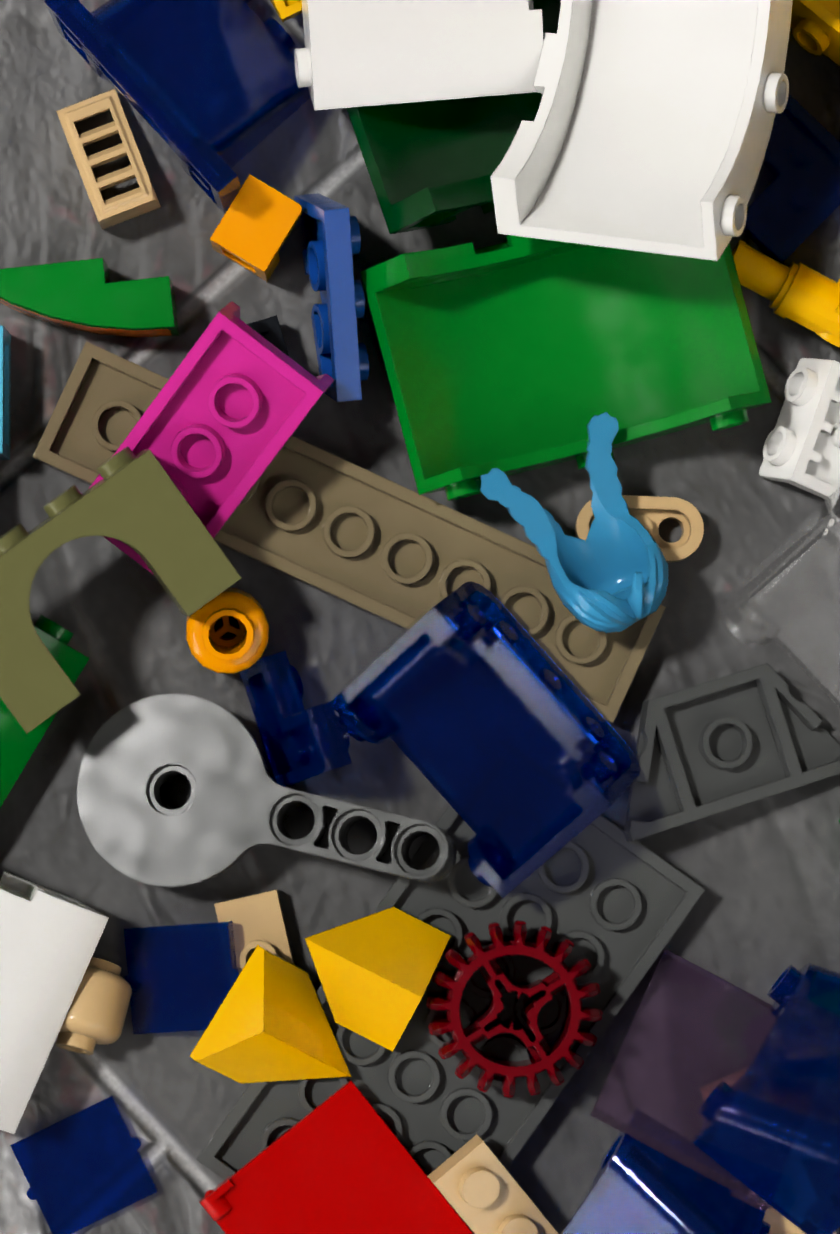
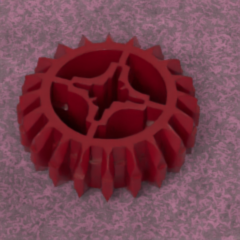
[427,920,603,1098]

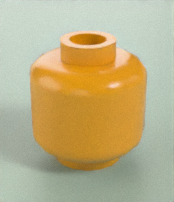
[186,588,269,674]

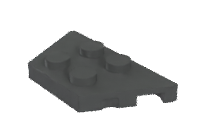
[624,663,840,842]

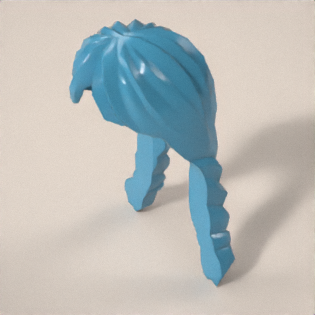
[480,412,669,633]

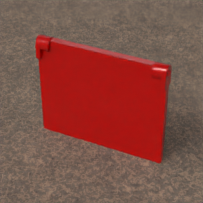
[199,1080,474,1234]

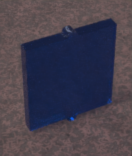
[124,921,242,1034]
[10,1095,158,1234]

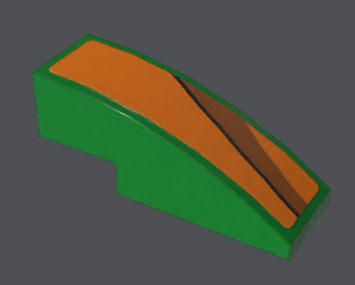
[0,258,179,337]

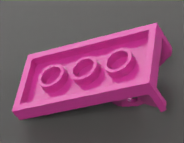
[90,301,335,575]

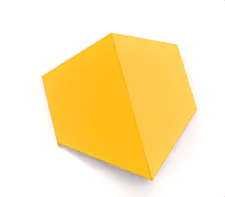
[305,906,451,1052]
[190,945,352,1084]

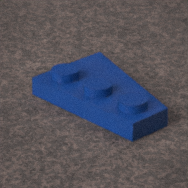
[294,193,369,402]

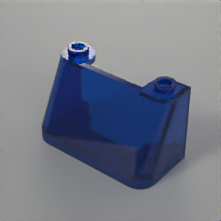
[329,581,640,898]
[693,963,840,1234]

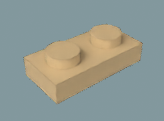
[427,1134,559,1234]

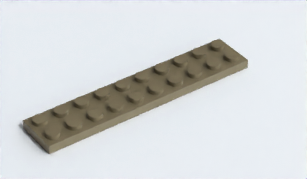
[32,341,666,724]

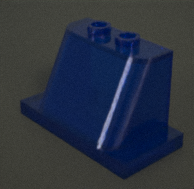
[44,0,311,215]

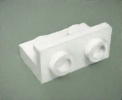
[759,358,840,505]

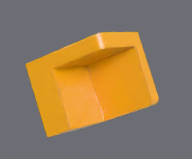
[210,174,302,282]

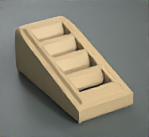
[56,89,161,230]

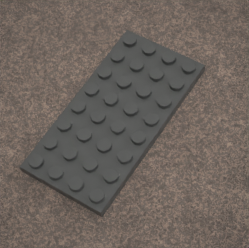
[196,740,705,1221]

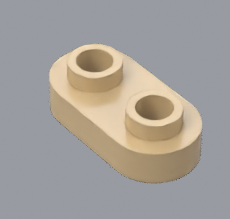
[575,495,704,563]

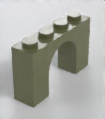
[0,447,241,733]

